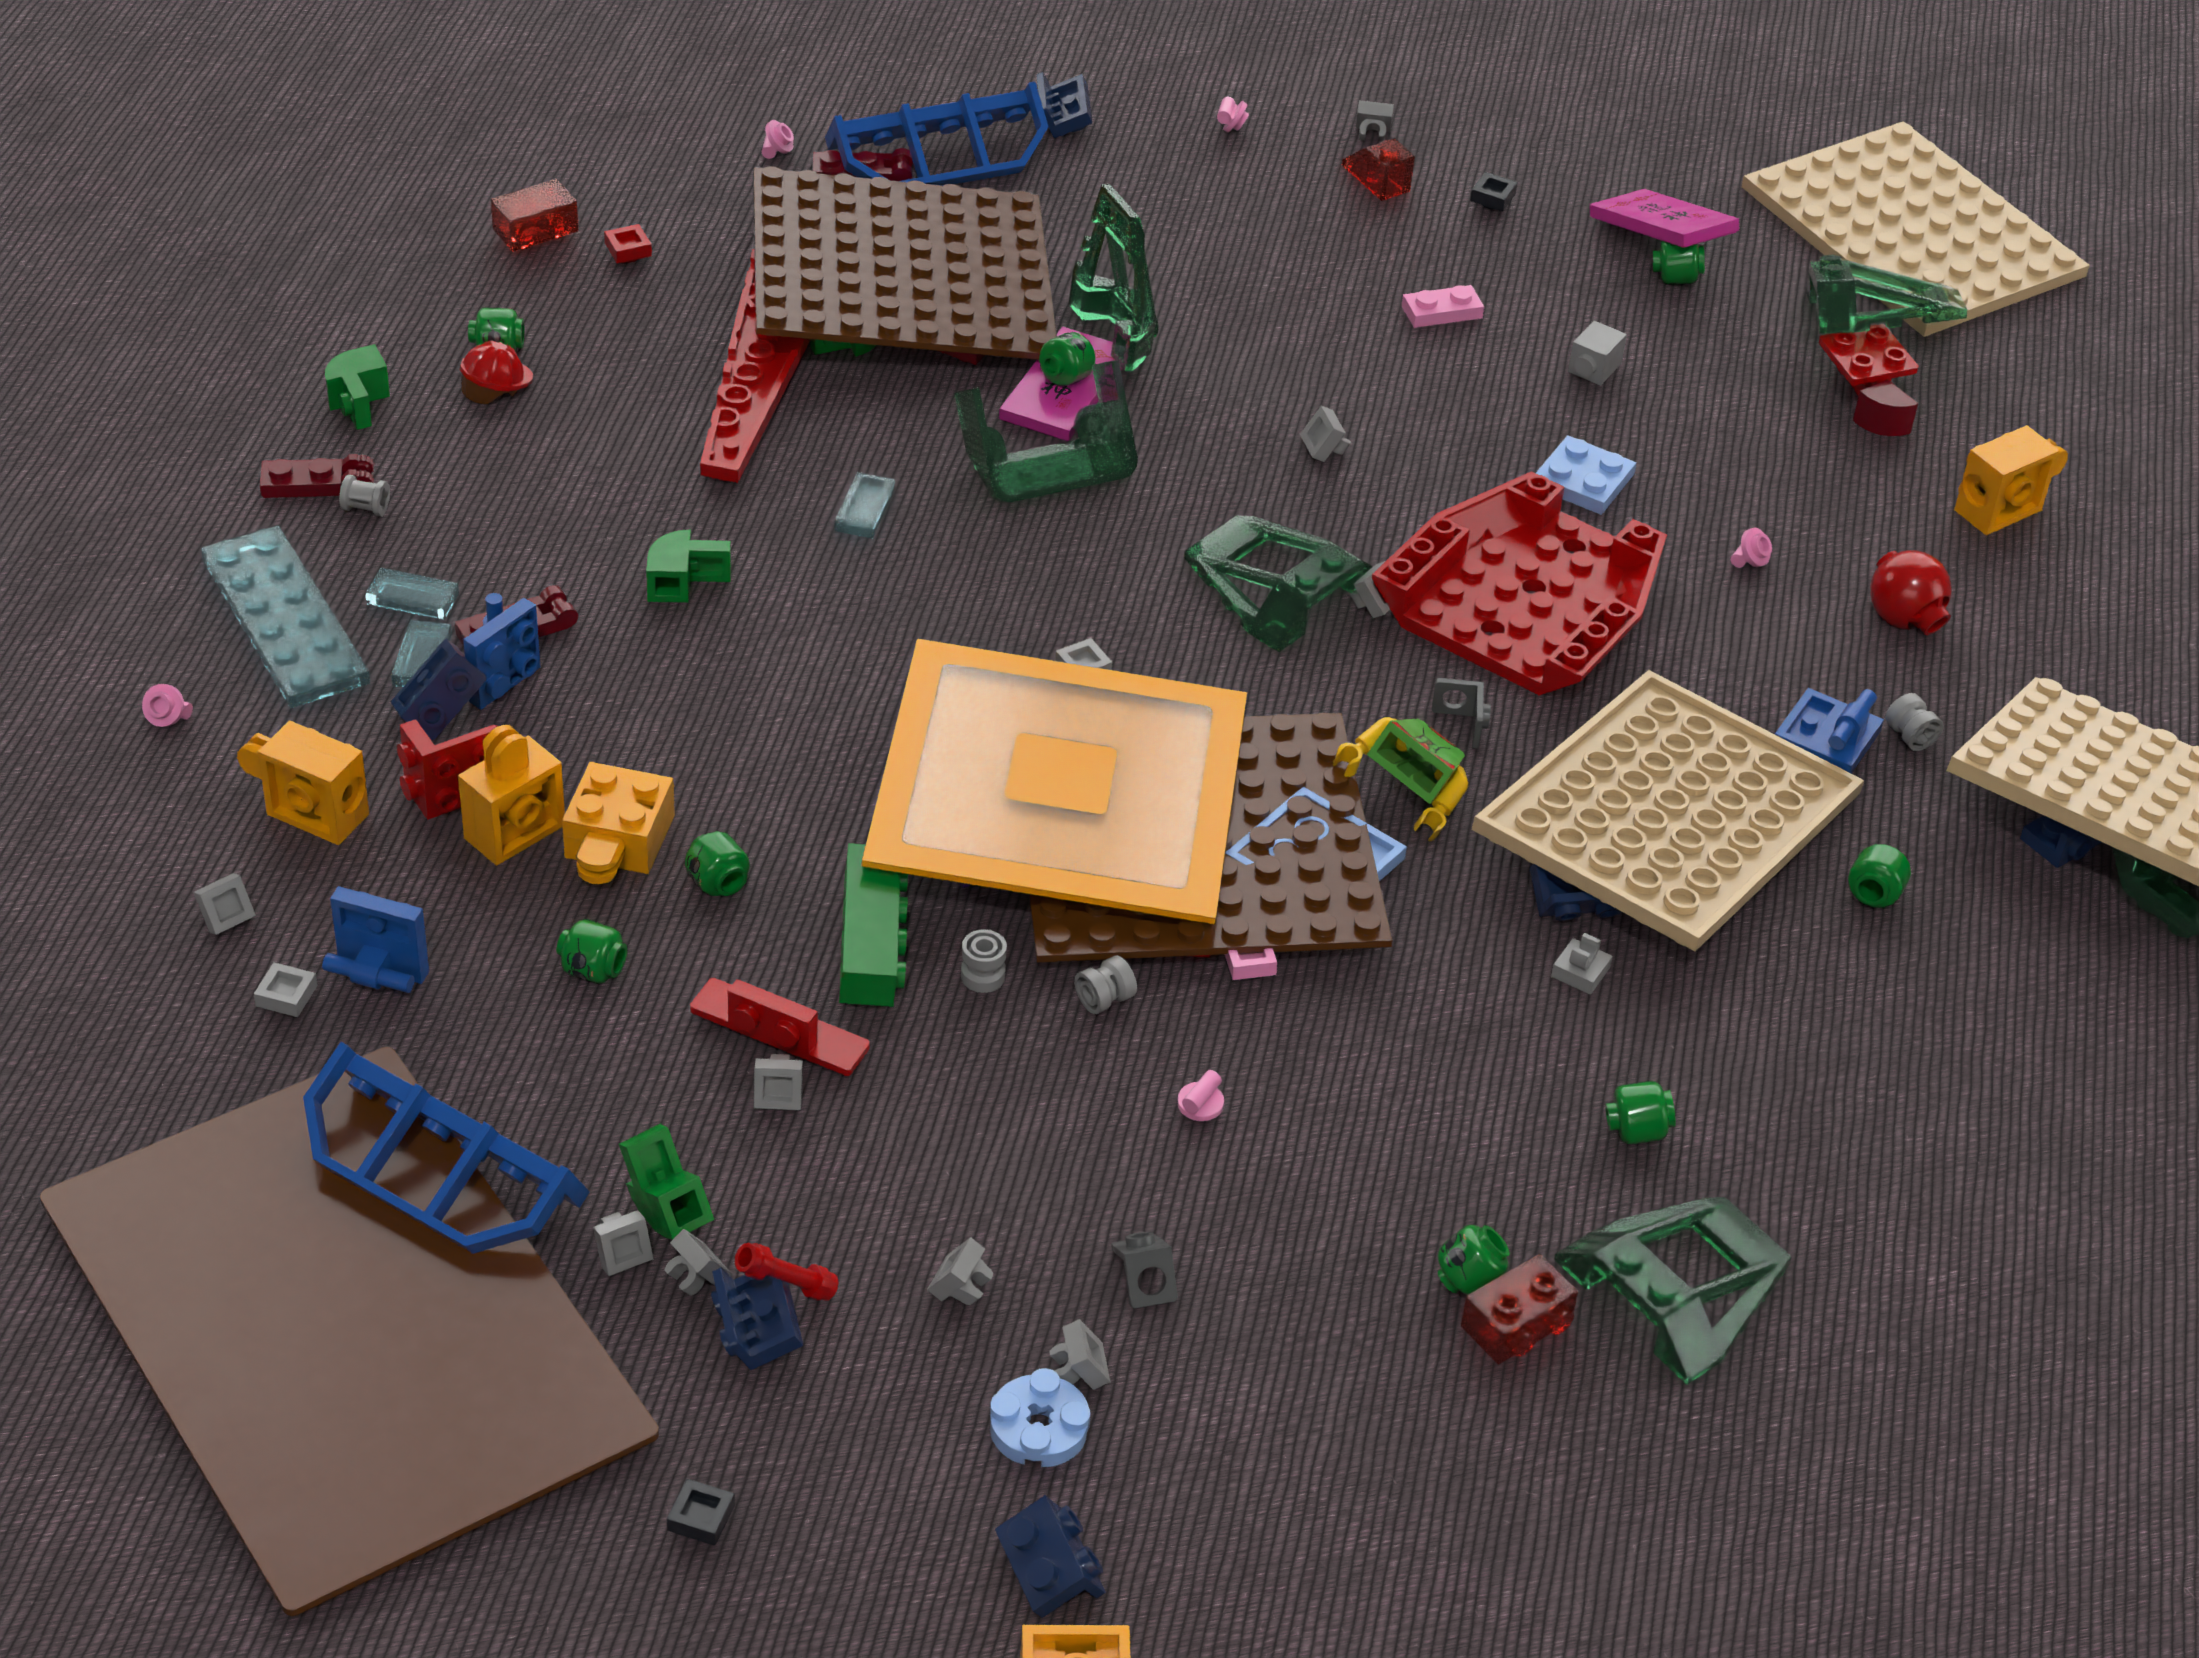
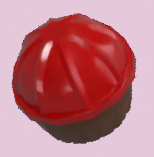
[459,341,533,404]

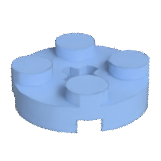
[990,1368,1090,1467]

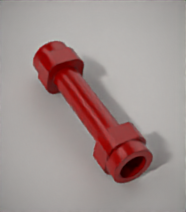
[735,1243,839,1301]

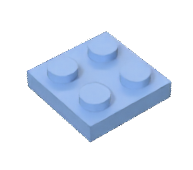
[1536,435,1637,515]

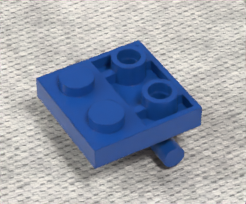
[463,593,541,709]
[1775,688,1884,774]
[322,886,429,993]

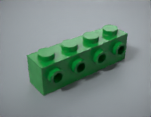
[839,843,908,1007]

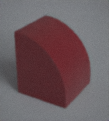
[1853,379,1919,436]

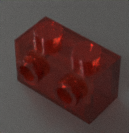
[491,179,579,252]
[1461,1254,1578,1365]

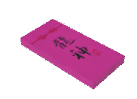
[1590,189,1739,248]
[999,327,1131,441]

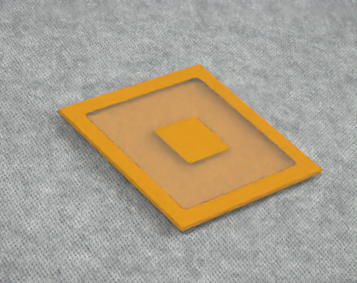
[862,639,1247,924]

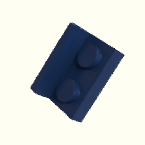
[391,638,487,740]
[2020,815,2105,868]

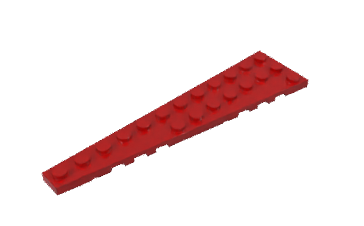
[700,249,810,483]

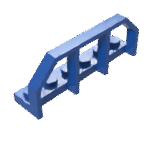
[825,82,1049,186]
[303,1042,590,1254]

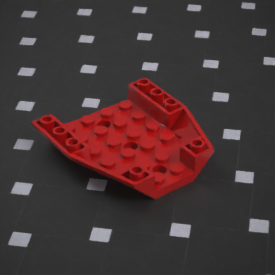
[1372,471,1667,695]

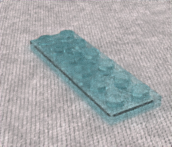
[201,525,370,708]

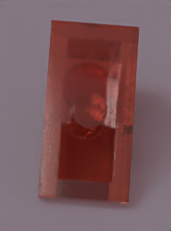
[1342,138,1415,201]

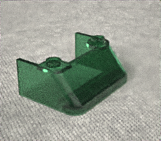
[954,360,1138,503]

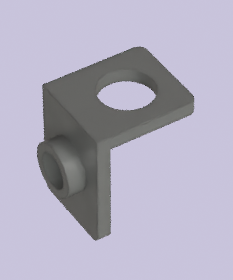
[1432,678,1491,749]
[1111,1232,1178,1308]

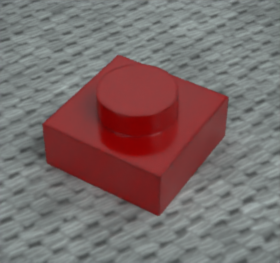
[604,224,652,264]

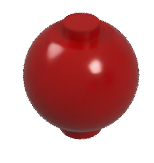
[1870,550,1952,635]

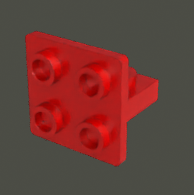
[1818,324,1919,396]

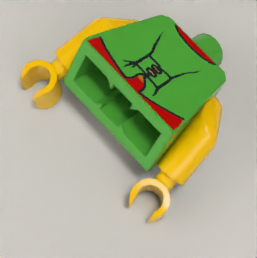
[1333,717,1468,841]

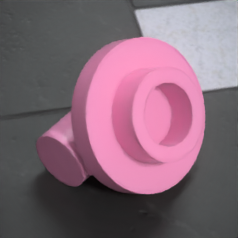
[1217,97,1249,133]
[762,120,794,159]
[1730,528,1772,568]
[142,684,193,727]
[1177,1070,1224,1121]

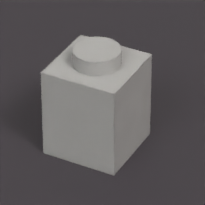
[1568,321,1627,386]

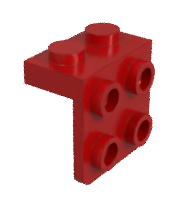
[397,719,498,820]

